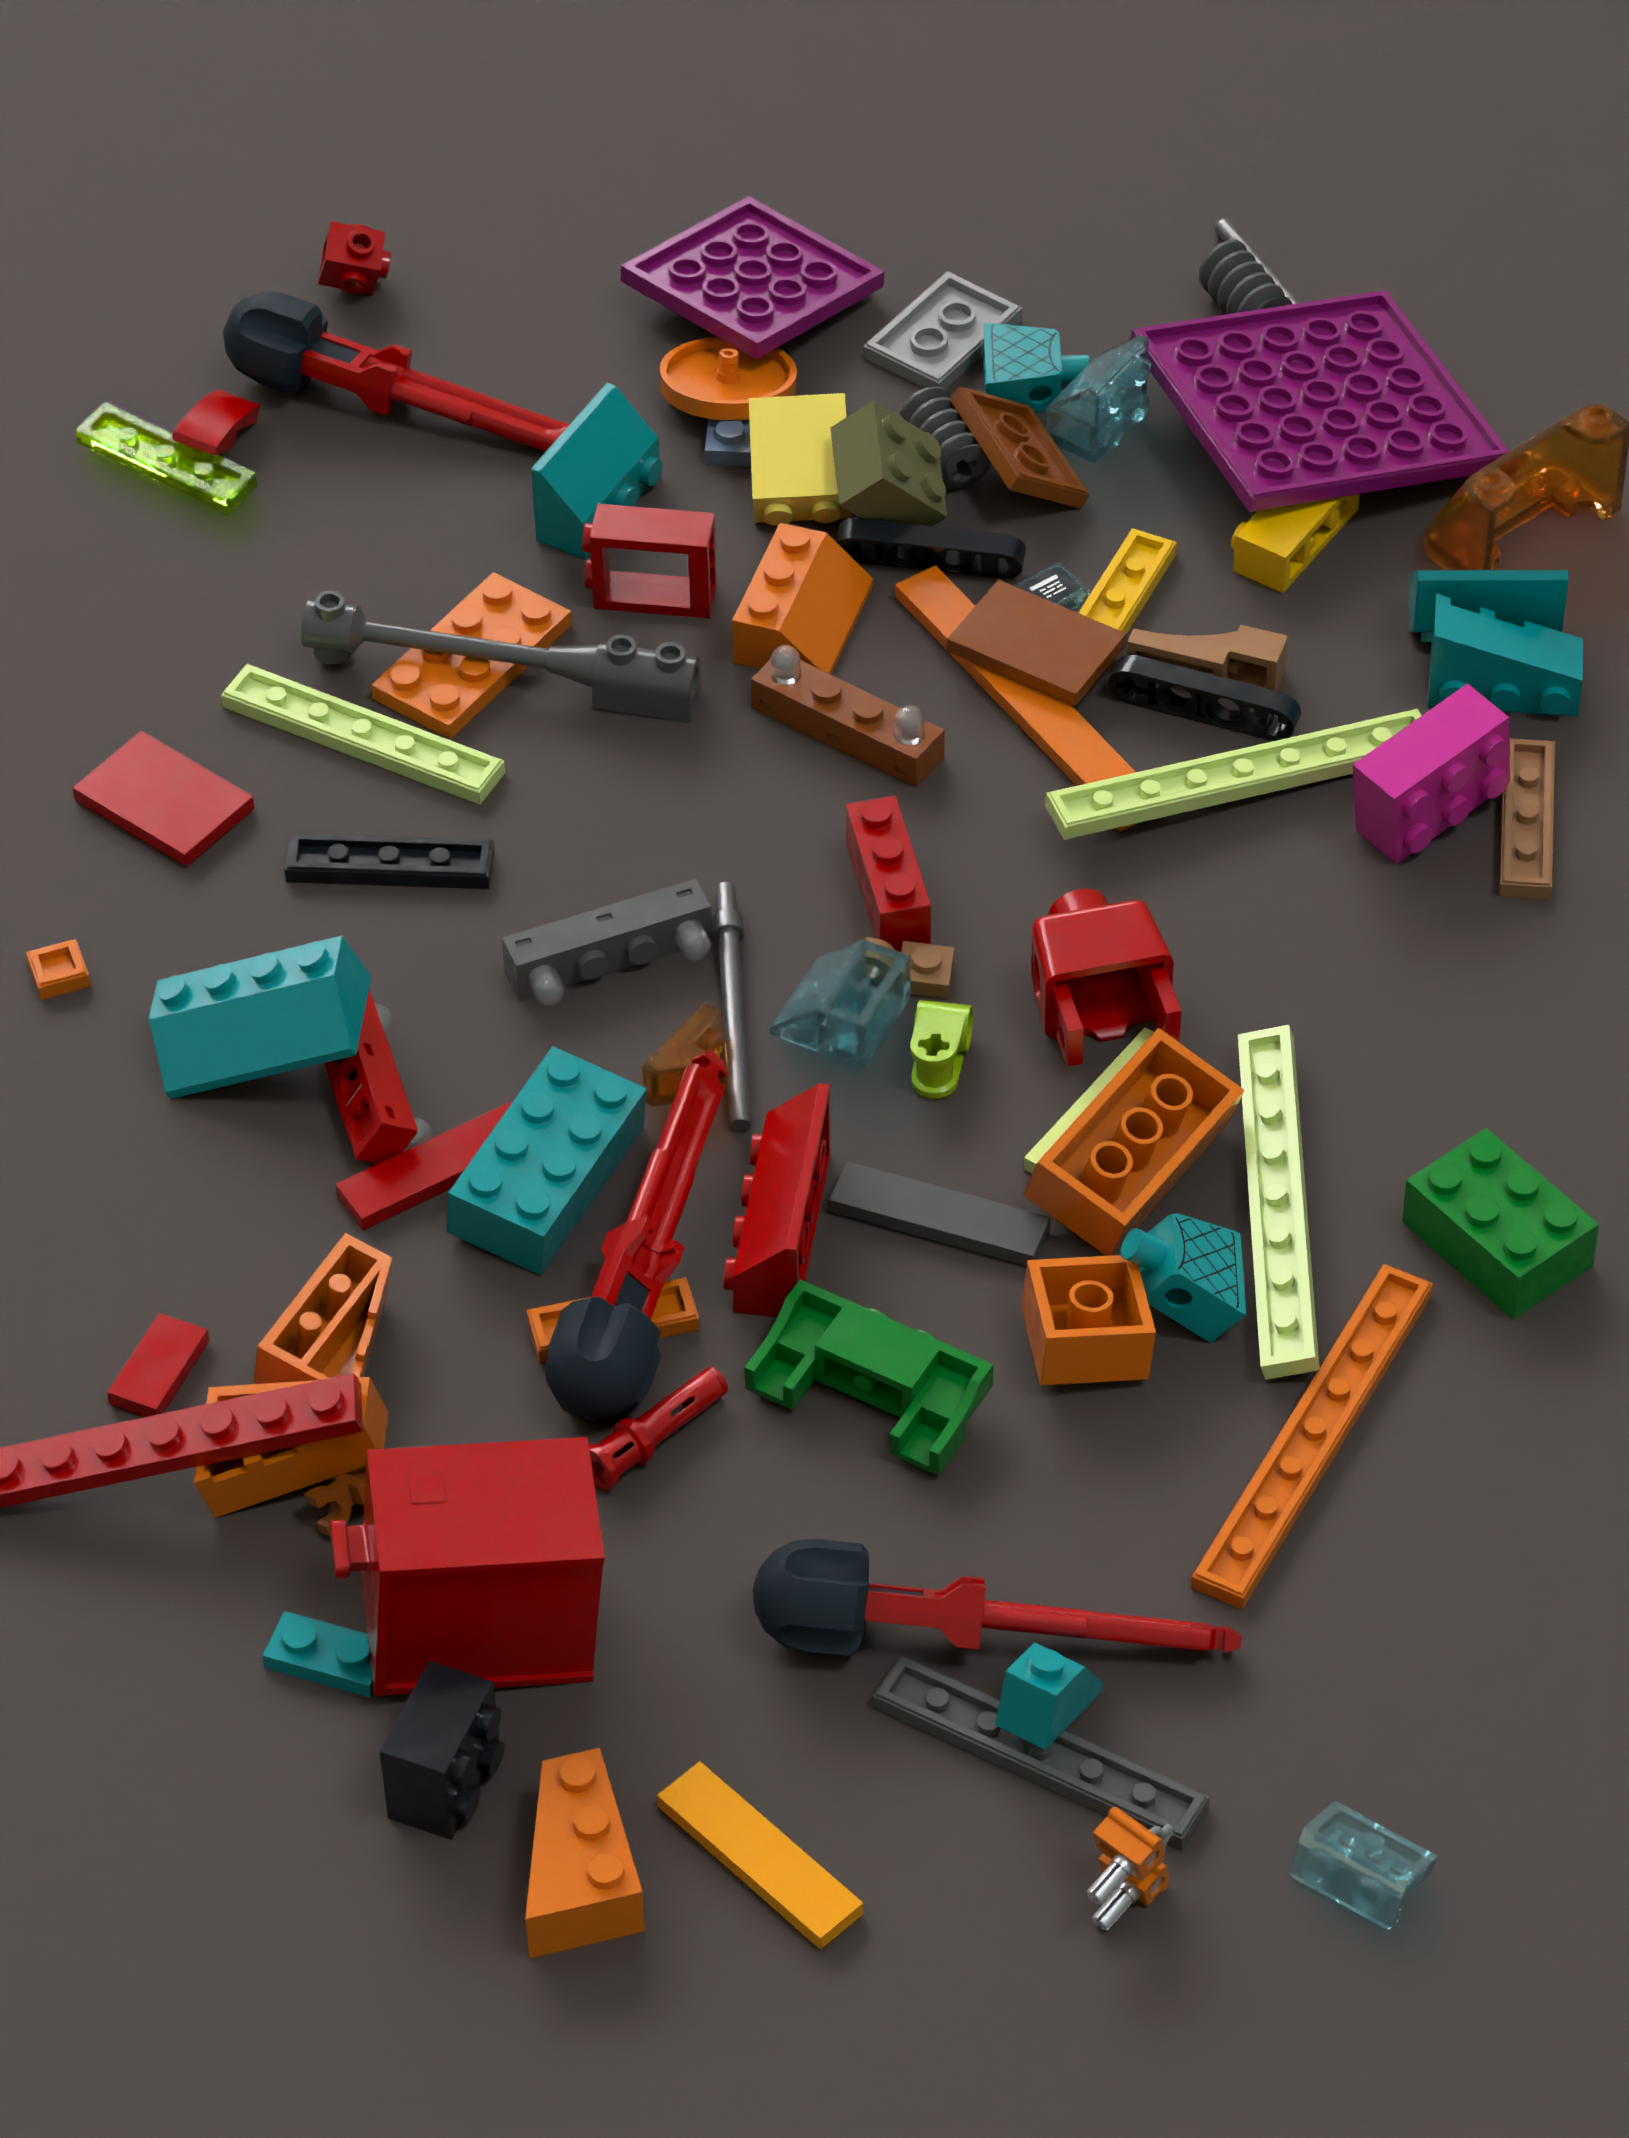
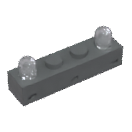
[502,879,713,1006]

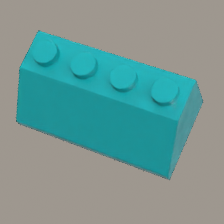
[149,936,372,1099]

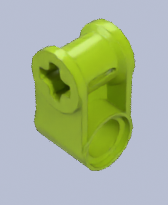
[910,1000,973,1099]

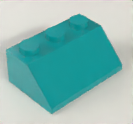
[531,382,663,560]
[1409,570,1569,642]

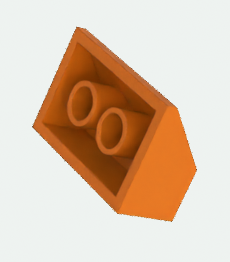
[732,523,873,675]

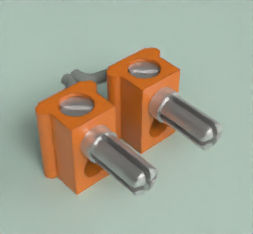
[1087,1807,1174,1931]

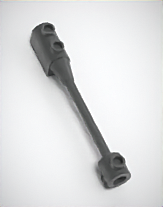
[301,590,700,723]

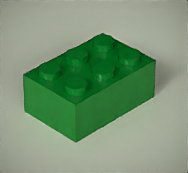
[1402,1128,1599,1320]

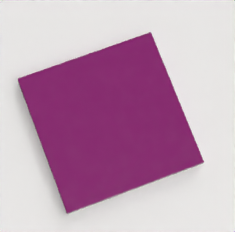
[1130,290,1513,512]

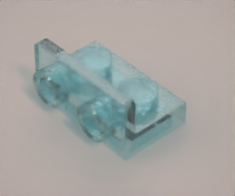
[1289,1800,1438,1929]

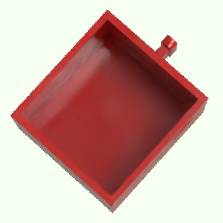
[330,1437,605,1696]

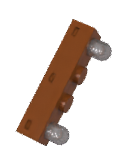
[751,645,945,787]

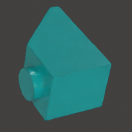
[995,1642,1104,1750]

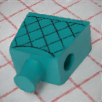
[983,323,1089,413]
[1121,1213,1246,1343]

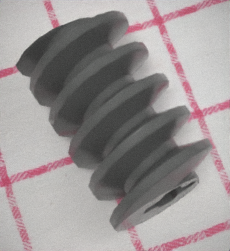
[1199,239,1292,314]
[900,386,991,490]

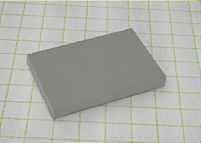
[863,271,1023,390]

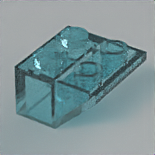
[1047,335,1151,464]
[770,939,911,1069]

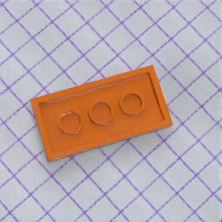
[371,572,572,740]

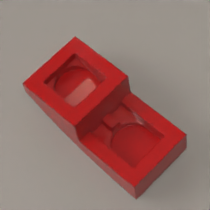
[171,389,261,456]

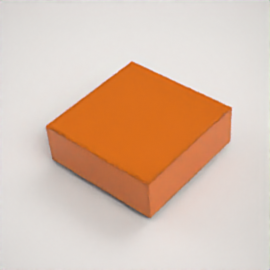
[26,939,91,1000]

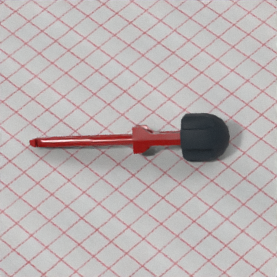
[223,291,570,452]
[546,1049,728,1422]
[752,1539,1242,1657]

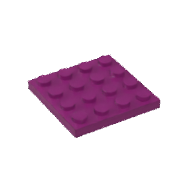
[620,196,885,359]

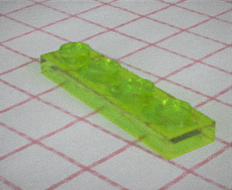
[75,402,258,514]

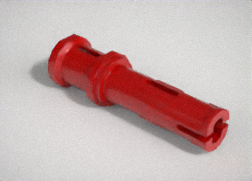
[589,1366,729,1491]

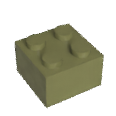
[830,400,947,526]

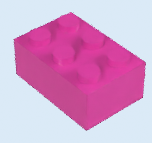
[1353,683,1510,865]

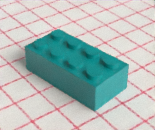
[446,1046,647,1276]

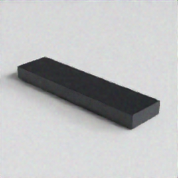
[284,833,494,889]

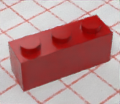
[846,796,931,952]

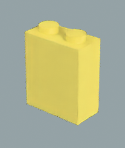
[749,393,851,526]

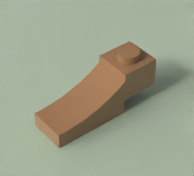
[1127,625,1288,700]

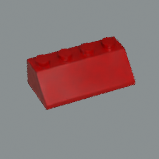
[724,1083,831,1317]

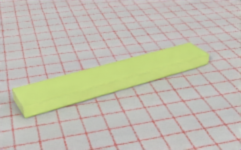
[221,664,505,805]

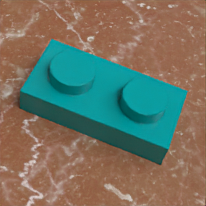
[262,1611,374,1698]

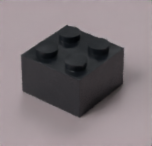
[379,1660,505,1840]

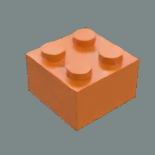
[1021,1255,1156,1385]

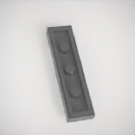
[829,1161,1051,1266]

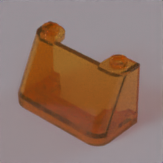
[1423,404,1629,570]

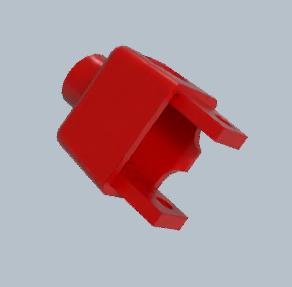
[1031,889,1181,1067]

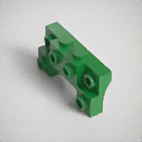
[744,1279,994,1476]

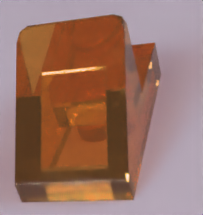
[642,1002,726,1107]

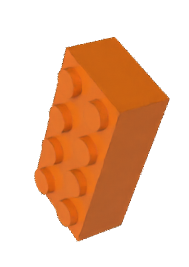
[1023,1028,1245,1256]

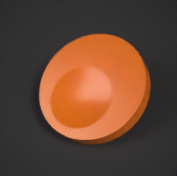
[659,337,797,421]

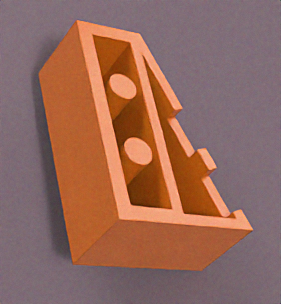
[254,1232,392,1384]
[194,1377,389,1518]
[525,1747,645,1959]

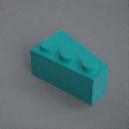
[1428,594,1583,716]

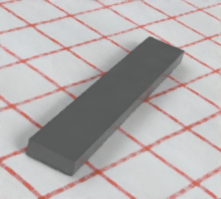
[873,1655,1210,1851]

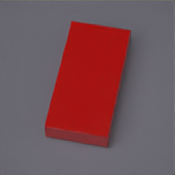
[107,1313,209,1417]

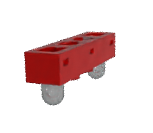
[324,989,432,1164]

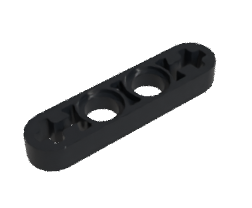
[836,518,1026,579]
[1108,655,1301,741]

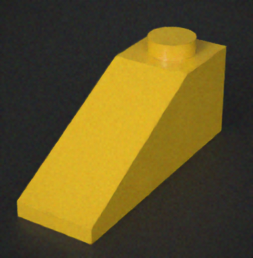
[1231,494,1360,593]

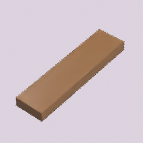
[1499,739,1555,900]

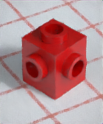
[318,221,391,295]

